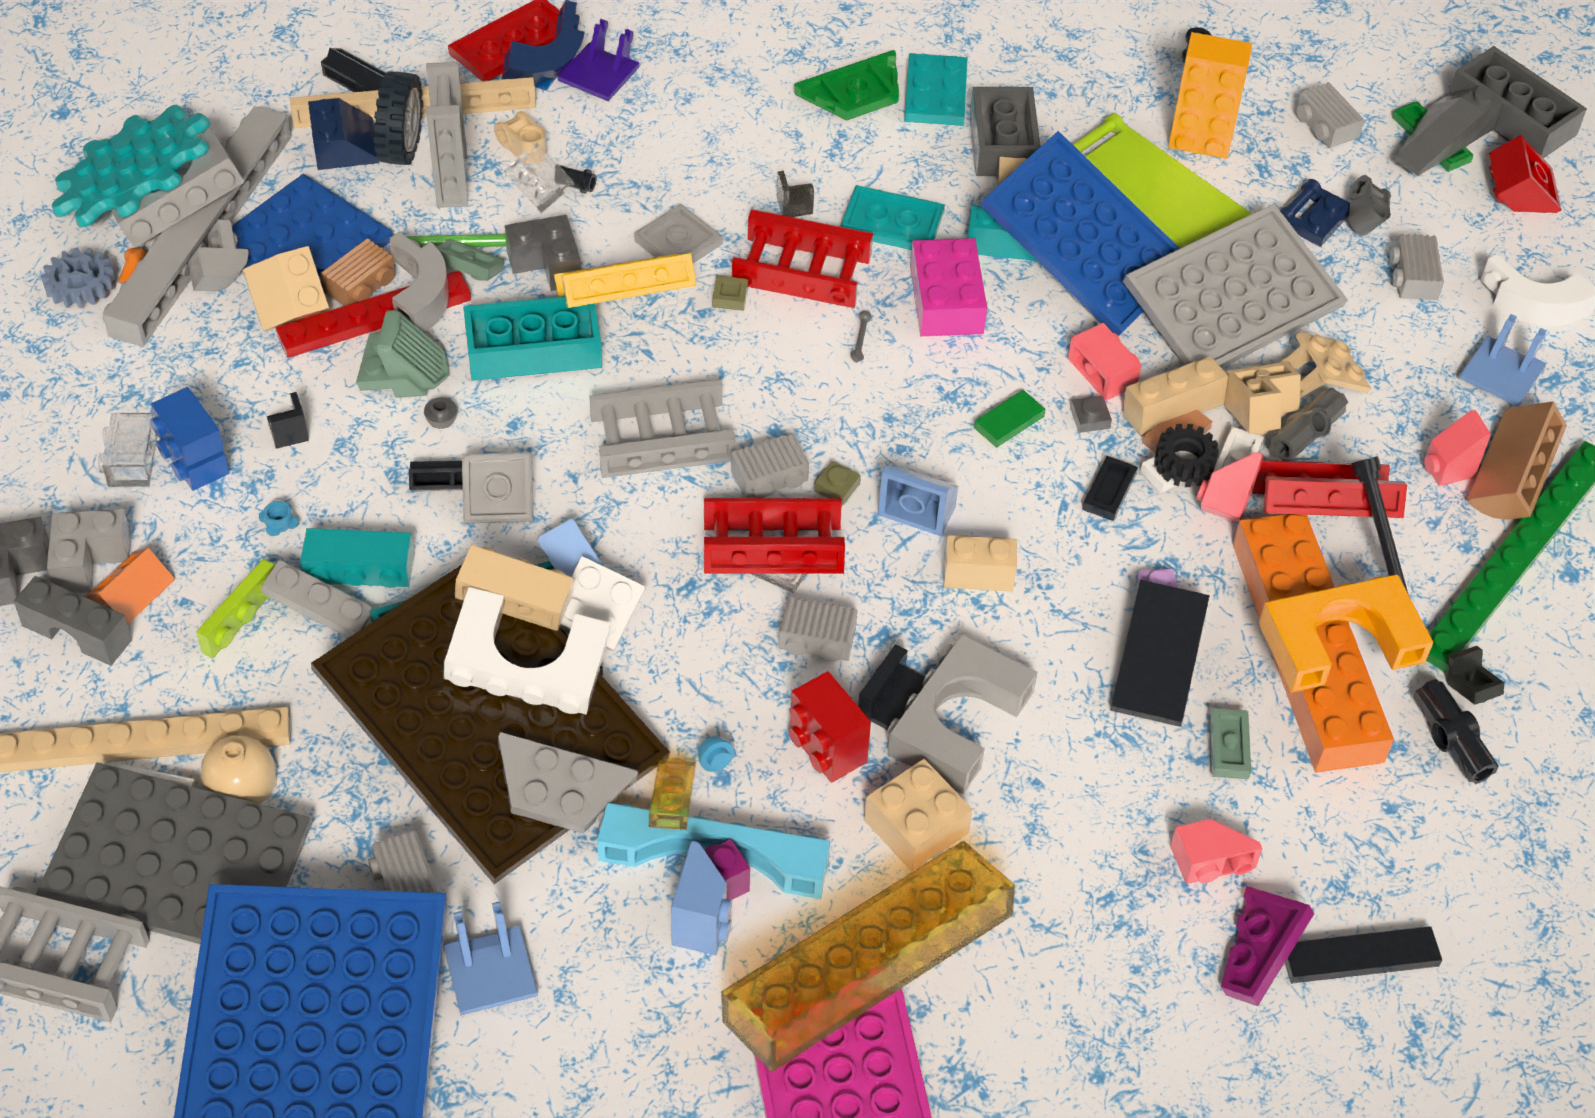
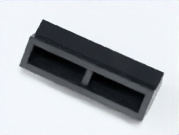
[321,48,386,92]
[409,461,463,492]

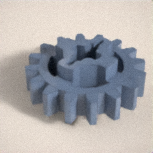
[41,248,115,308]

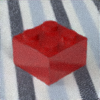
[788,671,871,783]

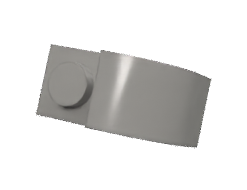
[188,219,248,291]

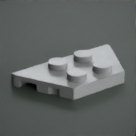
[498,732,638,833]

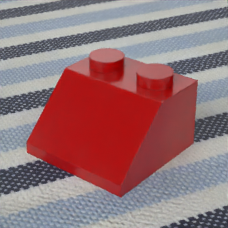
[1489,135,1562,213]

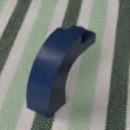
[501,0,585,85]

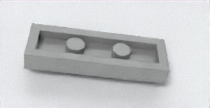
[260,560,374,637]

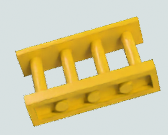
[554,253,696,308]

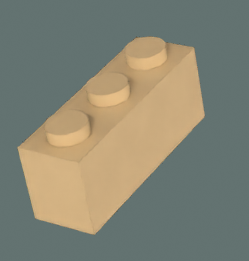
[1123,356,1228,436]
[455,545,574,631]

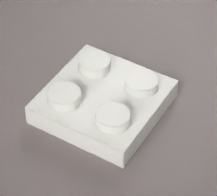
[560,556,646,652]

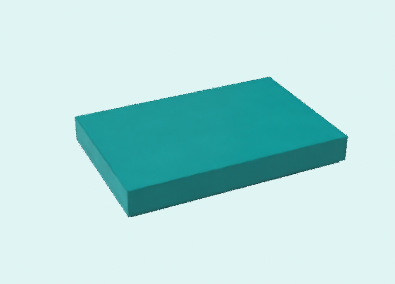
[840,185,945,250]

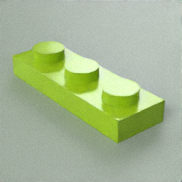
[196,559,275,658]

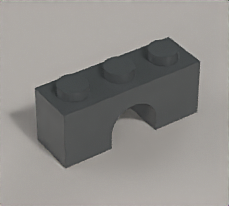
[13,576,132,666]

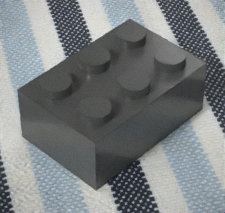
[970,87,1041,176]

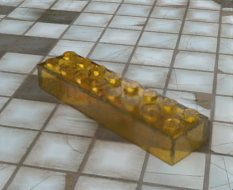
[721,840,1015,1072]

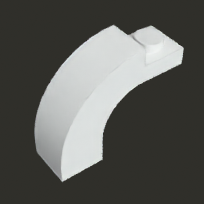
[1480,254,1595,326]

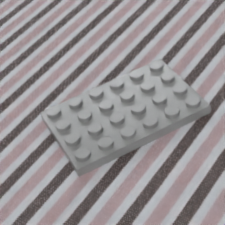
[1123,204,1348,368]

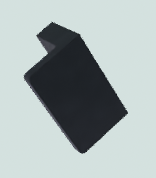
[858,644,925,730]

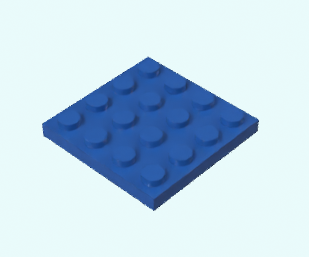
[232,174,393,286]

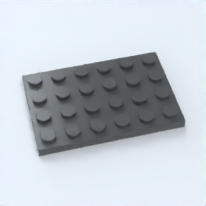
[35,762,312,944]

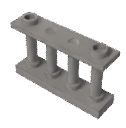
[426,62,468,208]
[589,379,735,478]
[0,886,149,1022]

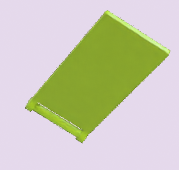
[1073,113,1252,249]

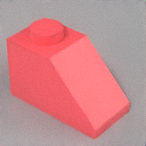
[1424,410,1491,486]
[1197,452,1263,523]

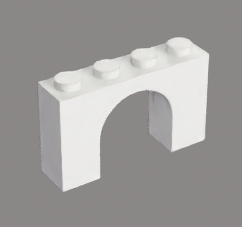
[444,587,611,715]

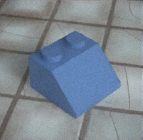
[878,465,958,537]
[671,841,732,955]

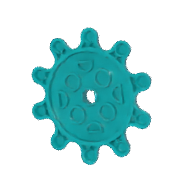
[52,105,211,228]

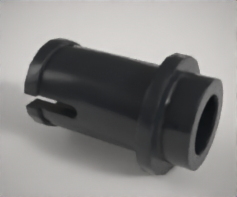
[555,165,597,194]

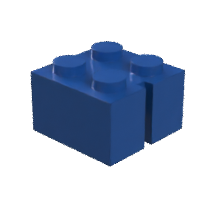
[150,387,230,491]

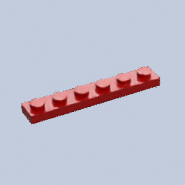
[275,271,471,358]

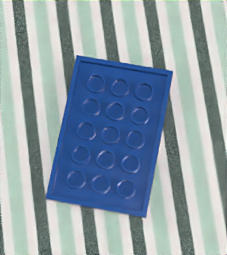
[980,131,1180,337]

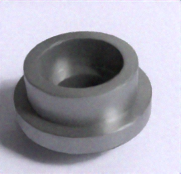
[424,398,458,429]

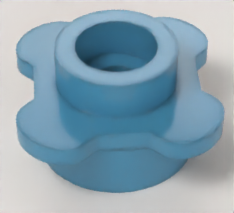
[259,501,299,536]

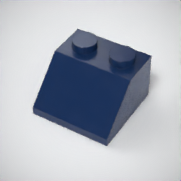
[308,98,379,170]

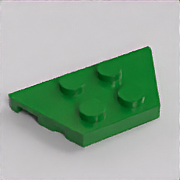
[794,50,899,121]

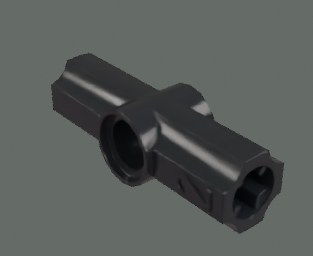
[1413,679,1499,784]

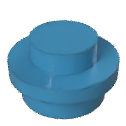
[698,736,734,772]

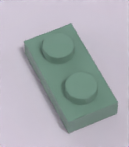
[437,239,504,281]
[1210,708,1251,779]

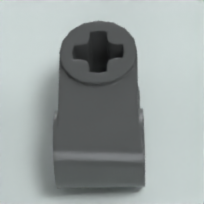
[1348,175,1391,236]

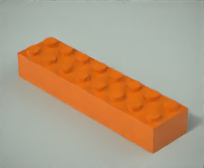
[1233,514,1394,773]

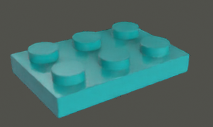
[904,53,968,126]

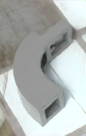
[390,231,449,332]

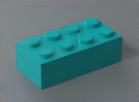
[463,296,602,381]

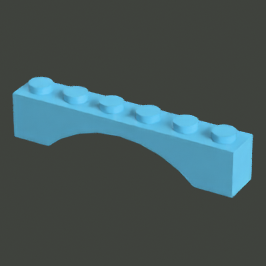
[597,803,830,899]

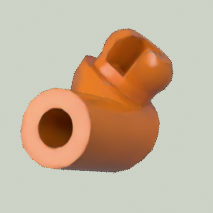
[118,247,147,284]

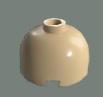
[200,735,277,804]

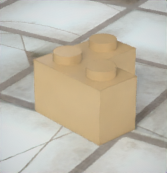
[1225,361,1301,435]

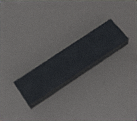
[1285,926,1443,984]

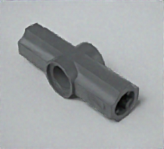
[1269,388,1349,461]

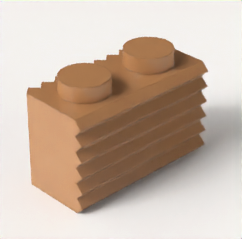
[320,238,396,306]

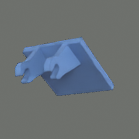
[1459,314,1547,407]
[443,901,538,1016]

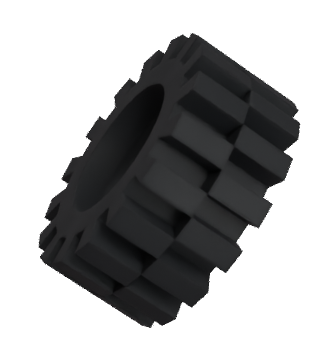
[1154,424,1219,487]

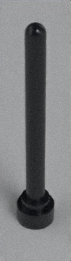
[1351,456,1409,595]

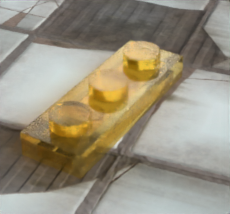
[649,758,696,830]

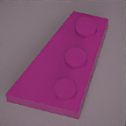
[1221,886,1315,1006]

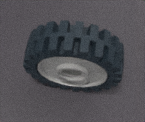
[374,71,423,165]

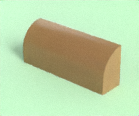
[1467,401,1567,520]

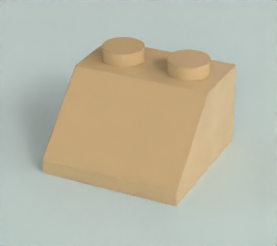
[243,246,329,332]

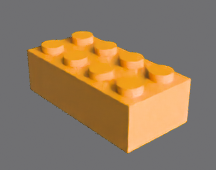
[1168,32,1253,159]

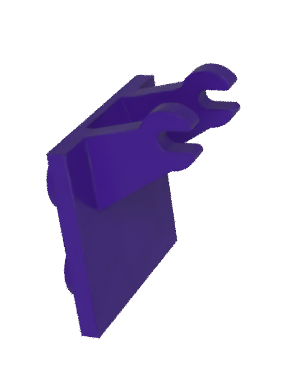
[558,18,640,102]

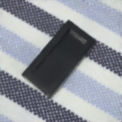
[1082,456,1138,521]

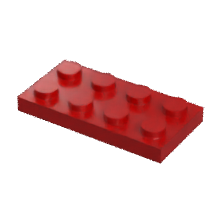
[448,0,578,81]

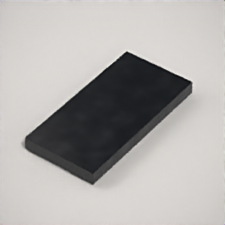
[1110,580,1210,727]

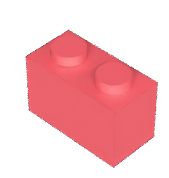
[1068,323,1142,401]

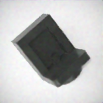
[1448,646,1505,705]

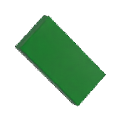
[974,390,1046,448]

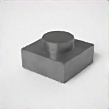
[1070,395,1112,433]

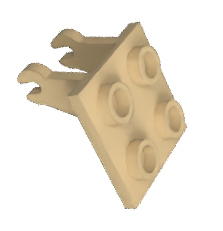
[1278,332,1371,398]

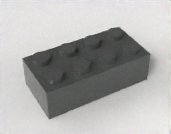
[1448,46,1587,158]

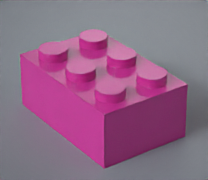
[910,238,987,337]

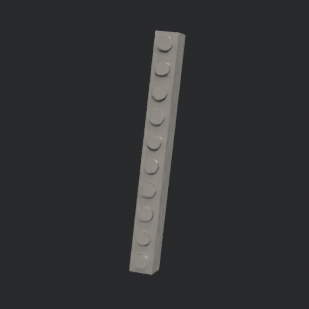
[103,106,291,347]

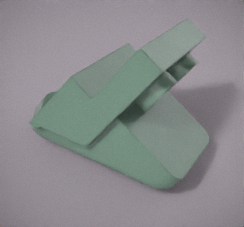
[356,310,450,398]

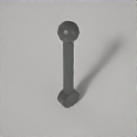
[850,311,872,363]

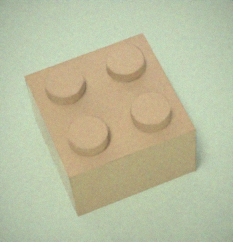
[864,759,973,872]

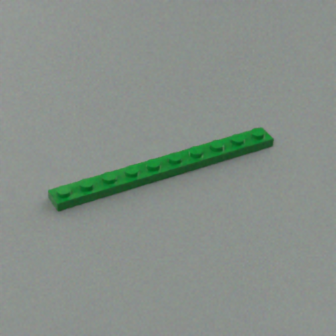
[1426,441,1595,673]

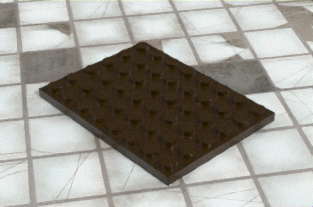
[311,565,670,884]

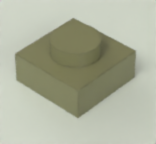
[712,276,748,311]
[814,461,861,506]

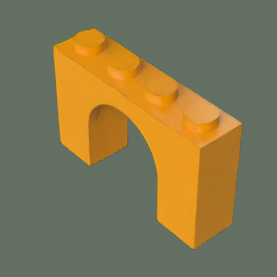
[1259,574,1433,693]

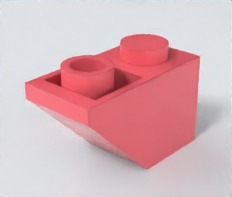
[1170,819,1263,884]

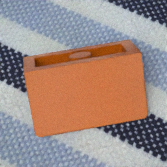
[85,548,174,624]

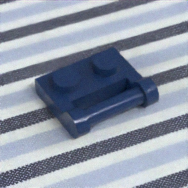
[1280,179,1350,247]

